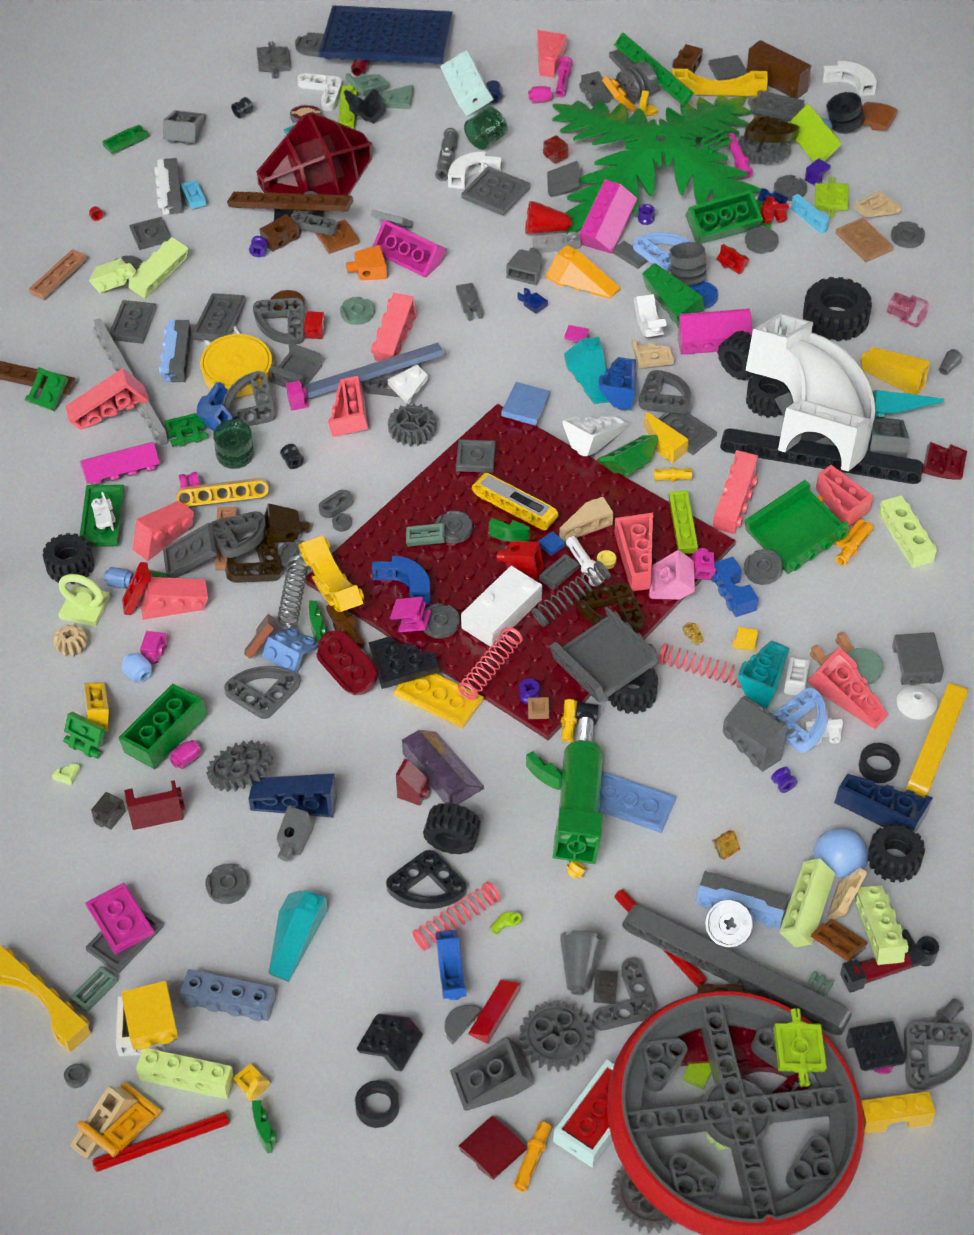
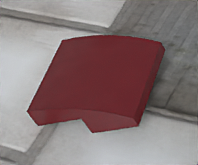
[923,442,967,480]
[458,1116,527,1180]

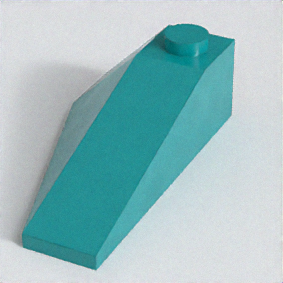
[564,337,610,404]
[872,390,944,418]
[737,640,790,709]
[269,890,328,982]

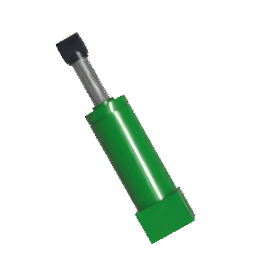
[552,702,603,864]

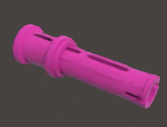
[555,56,573,97]
[727,133,753,179]

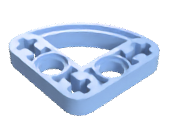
[633,233,692,271]
[773,688,828,752]

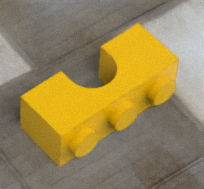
[861,1091,936,1134]

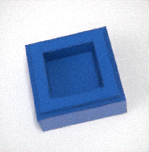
[538,531,565,556]

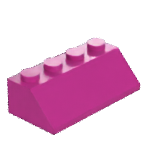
[580,180,637,254]
[372,220,447,278]
[678,308,752,355]
[79,442,160,485]

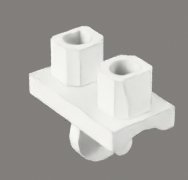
[805,718,843,745]

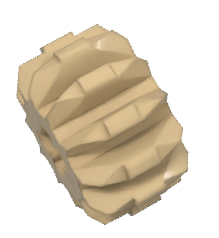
[53,623,88,657]

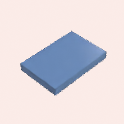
[501,382,550,425]

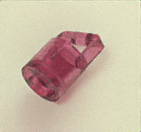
[887,292,929,328]

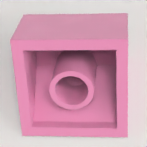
[650,550,695,599]

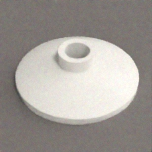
[896,685,937,720]

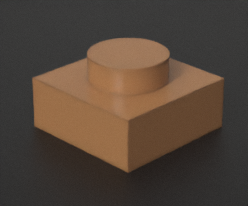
[528,697,549,719]

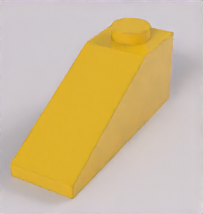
[644,412,689,463]
[84,682,108,731]

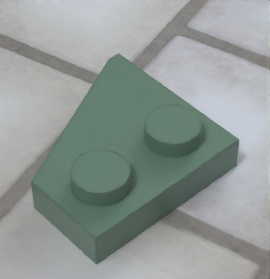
[345,73,389,96]
[380,85,413,109]

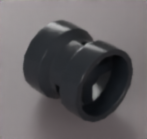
[231,97,253,118]
[280,443,304,469]

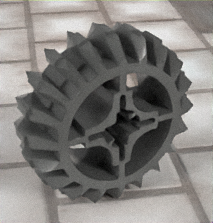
[388,403,437,447]

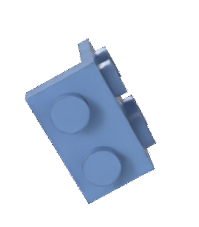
[262,627,318,673]

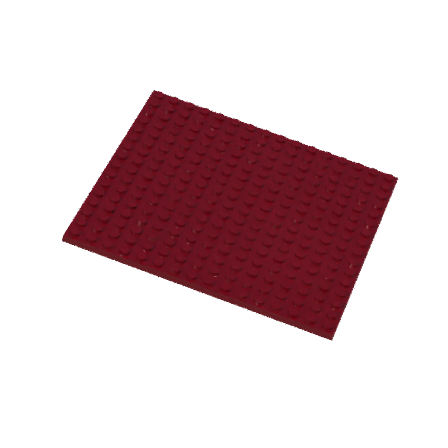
[305,403,736,741]

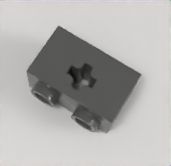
[579,71,610,107]

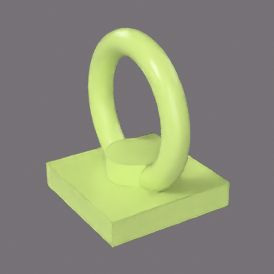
[59,574,111,627]

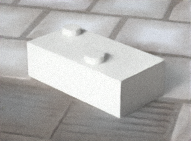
[461,566,542,648]

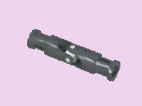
[435,128,458,181]

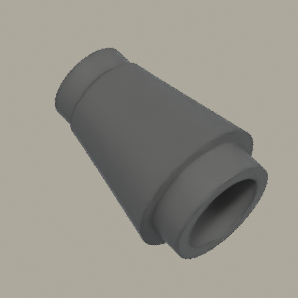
[939,349,962,375]

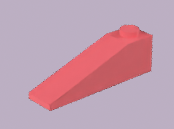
[807,647,888,729]

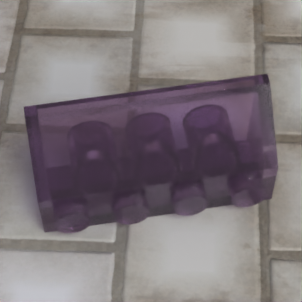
[402,730,484,805]

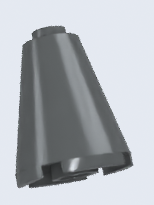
[560,930,604,995]

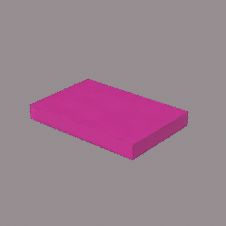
[85,883,155,955]

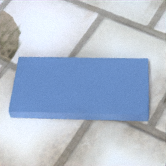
[600,771,676,833]

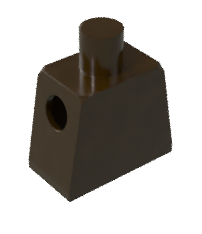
[264,503,309,543]

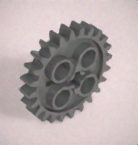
[738,131,791,164]
[206,740,273,792]
[519,1000,593,1072]
[610,1157,688,1234]

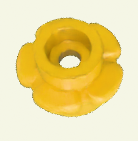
[566,861,586,879]

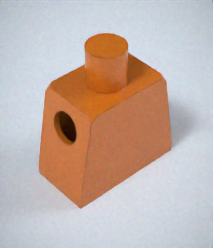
[346,245,387,280]

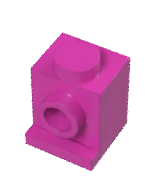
[286,381,309,411]
[690,548,716,580]
[140,631,168,663]

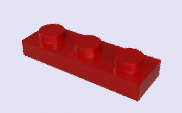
[122,562,152,615]

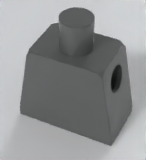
[506,247,542,286]
[276,806,313,862]

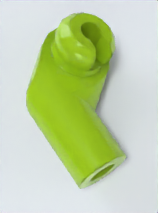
[490,912,522,935]

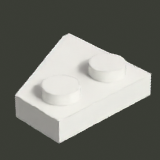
[388,365,428,404]

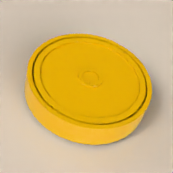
[200,334,273,397]

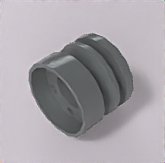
[616,61,658,102]
[670,242,706,285]

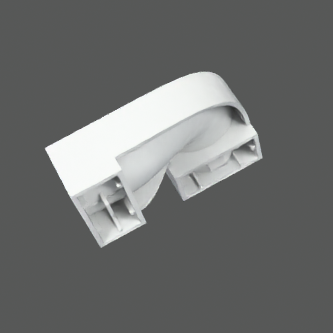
[746,313,875,471]

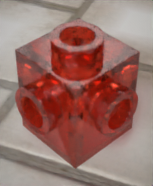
[543,135,568,164]

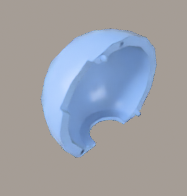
[813,828,868,878]

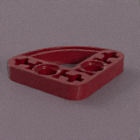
[726,1059,809,1125]

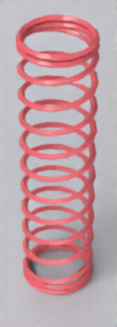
[458,627,522,700]
[658,643,741,688]
[412,881,501,951]

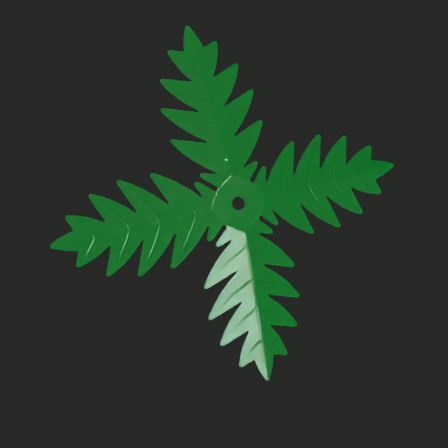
[552,95,772,235]

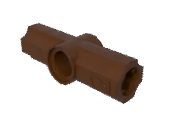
[326,604,365,648]

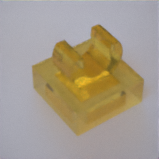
[712,830,740,860]

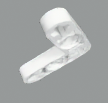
[297,73,342,111]

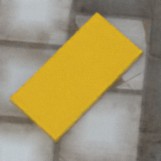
[394,673,484,729]

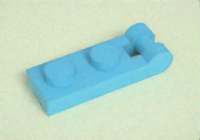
[791,194,829,233]

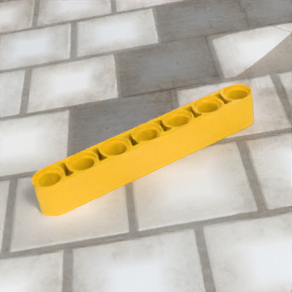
[906,682,969,798]

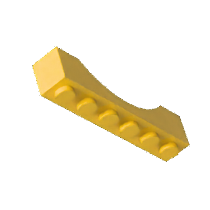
[672,69,768,97]
[0,945,91,1053]

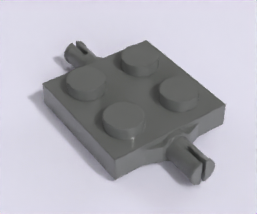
[257,41,290,79]

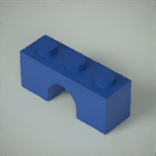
[711,557,759,617]

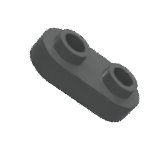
[318,490,352,518]

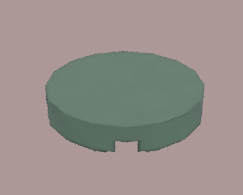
[340,297,375,325]
[847,648,883,684]

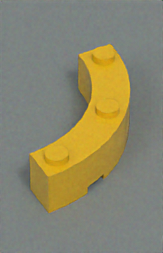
[298,536,364,612]

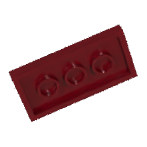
[670,1024,761,1066]

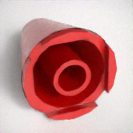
[525,201,572,235]

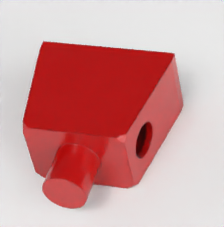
[497,541,544,581]

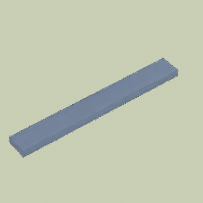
[303,342,444,398]

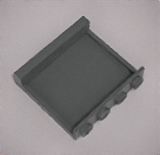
[549,607,658,703]

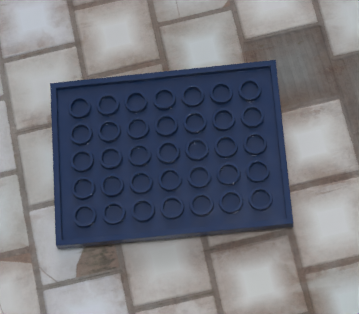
[319,5,453,65]

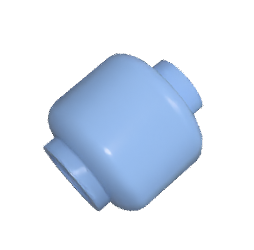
[122,653,152,682]

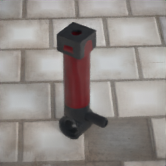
[840,929,939,993]

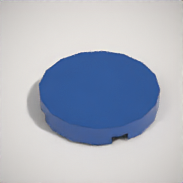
[687,281,718,309]

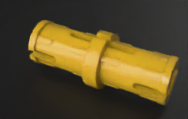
[654,467,692,482]
[561,699,578,742]

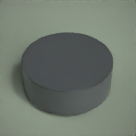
[332,513,351,532]
[64,1064,88,1088]

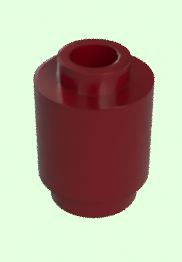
[351,59,370,77]

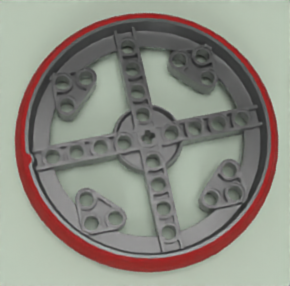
[607,991,864,1235]

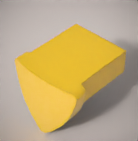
[640,90,658,117]
[732,627,758,651]
[233,1063,271,1101]

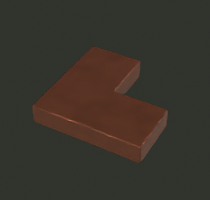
[244,614,274,658]

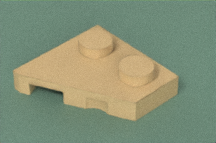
[854,191,902,218]
[632,340,674,369]
[827,868,867,920]

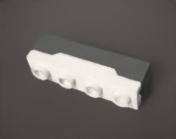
[155,158,183,215]

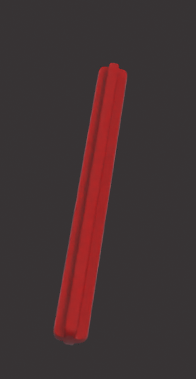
[614,889,707,987]
[92,1112,229,1172]

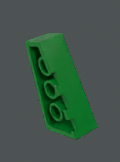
[642,263,705,329]

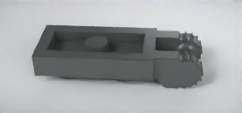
[456,283,483,321]

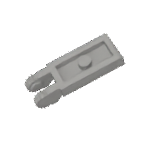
[532,232,581,253]

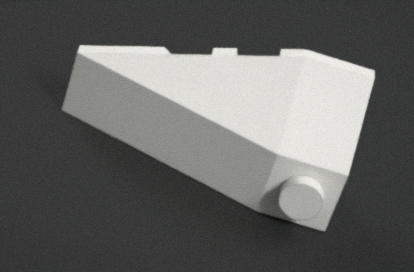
[563,415,630,456]

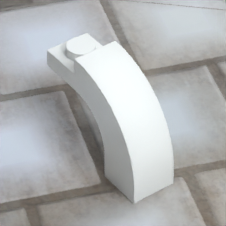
[822,61,877,96]
[448,152,501,189]
[633,294,666,337]

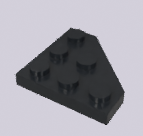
[368,637,440,689]

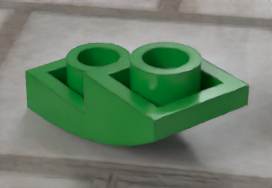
[489,518,530,542]
[309,600,327,642]
[526,751,562,790]
[252,1100,276,1153]

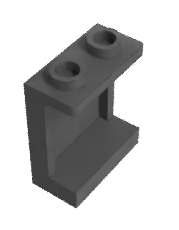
[268,343,322,388]
[892,632,944,685]

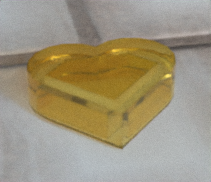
[682,622,704,646]

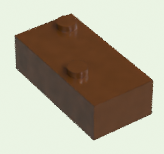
[747,40,811,99]

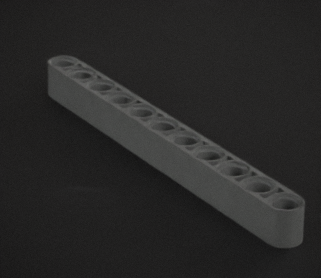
[622,905,852,1035]

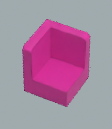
[564,325,589,342]

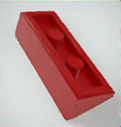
[468,980,520,1044]

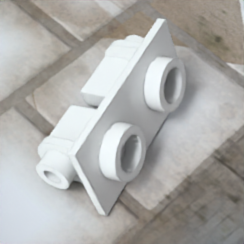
[91,492,115,531]

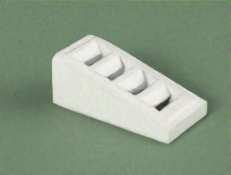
[784,658,810,695]

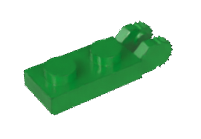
[102,125,149,154]

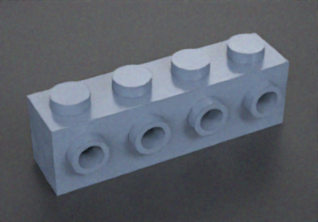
[180,969,276,1021]

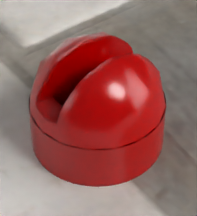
[89,206,103,221]

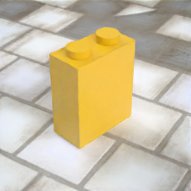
[121,981,179,1050]

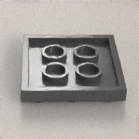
[461,166,530,216]

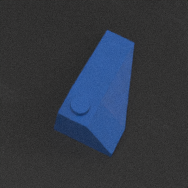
[598,357,635,410]

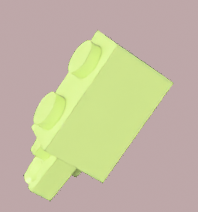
[89,258,136,293]

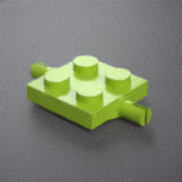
[814,176,849,219]
[773,1008,827,1087]

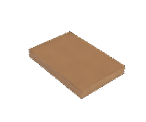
[835,218,894,262]

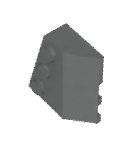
[723,696,788,772]

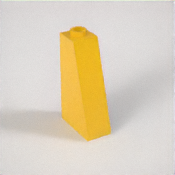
[860,347,931,395]

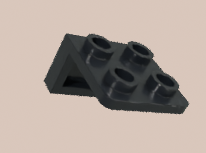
[344,88,386,124]
[357,1014,423,1072]
[845,1021,906,1071]

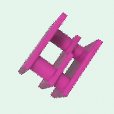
[390,597,431,632]

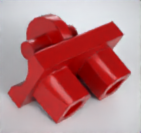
[760,196,790,224]
[716,244,749,274]

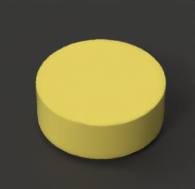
[597,550,616,569]

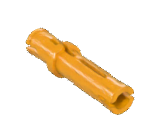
[835,521,874,566]
[512,1121,552,1192]

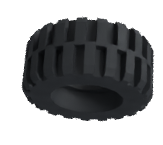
[802,277,872,341]

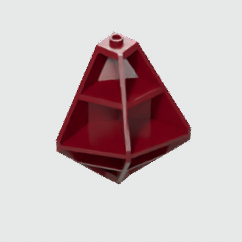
[256,112,372,195]

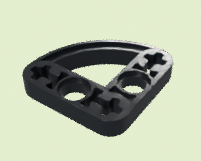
[386,850,466,909]

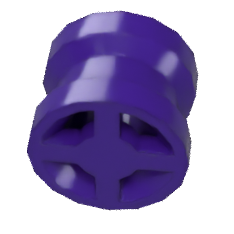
[638,204,655,225]
[249,236,268,258]
[519,678,540,704]
[771,767,798,793]

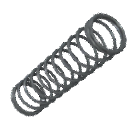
[277,556,309,628]
[532,561,611,627]

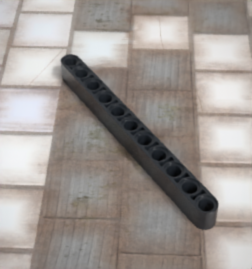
[720,428,923,484]

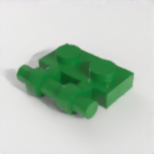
[164,413,208,447]
[63,711,106,759]

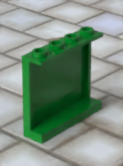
[745,480,849,574]

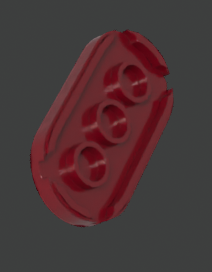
[316,630,378,695]

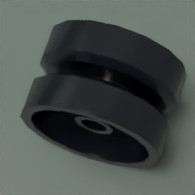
[826,92,865,133]

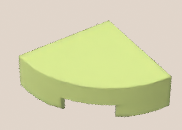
[52,764,81,785]

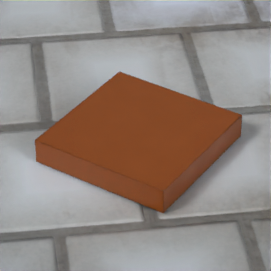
[315,219,360,254]

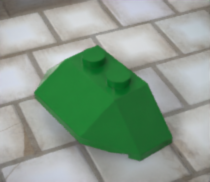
[597,435,658,476]

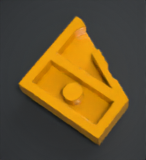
[602,76,637,112]

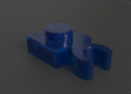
[757,188,788,204]
[517,288,548,314]

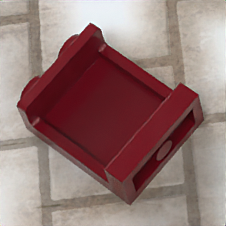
[124,780,186,830]

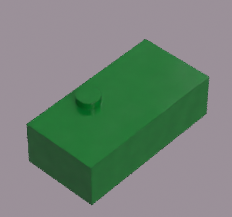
[685,190,763,244]
[118,683,208,769]

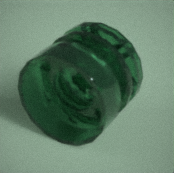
[464,106,507,150]
[213,419,254,469]

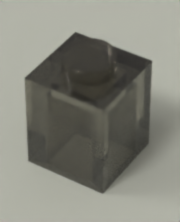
[91,792,126,830]
[593,970,618,1004]

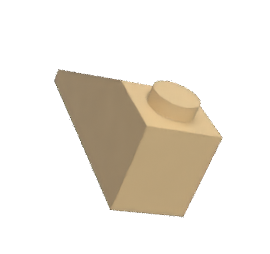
[559,497,613,542]
[70,1086,138,1159]

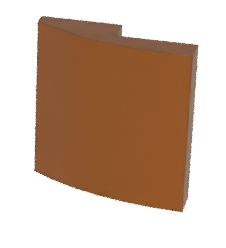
[863,102,898,131]
[811,918,868,961]

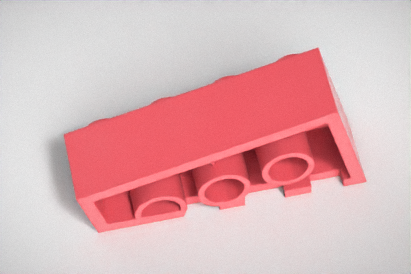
[371,292,417,361]
[65,368,149,430]
[713,450,758,534]
[615,513,653,591]

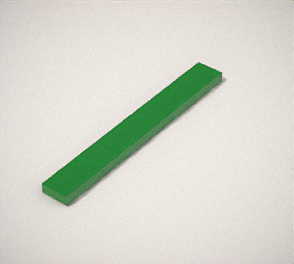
[614,32,694,106]

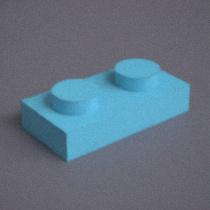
[180,180,206,209]

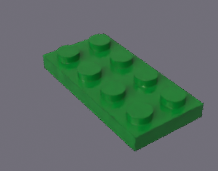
[80,484,125,547]

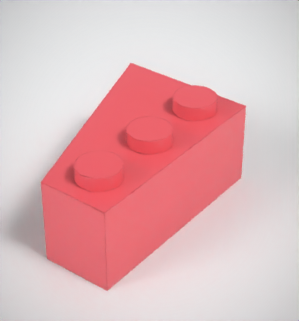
[537,30,567,78]
[328,376,368,437]
[816,465,873,526]
[132,501,194,561]
[140,577,208,620]

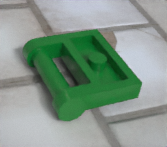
[25,367,68,412]

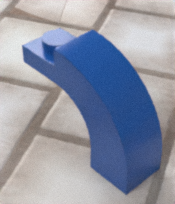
[196,382,233,431]
[372,556,430,605]
[435,930,466,1000]

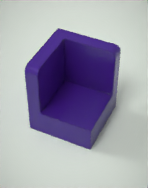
[805,158,831,186]

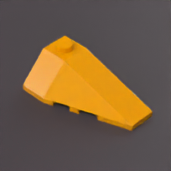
[546,245,621,299]

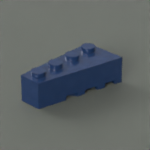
[248,773,337,818]
[834,774,933,833]

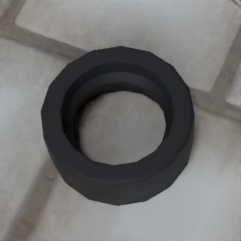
[858,743,900,783]
[355,1080,399,1128]

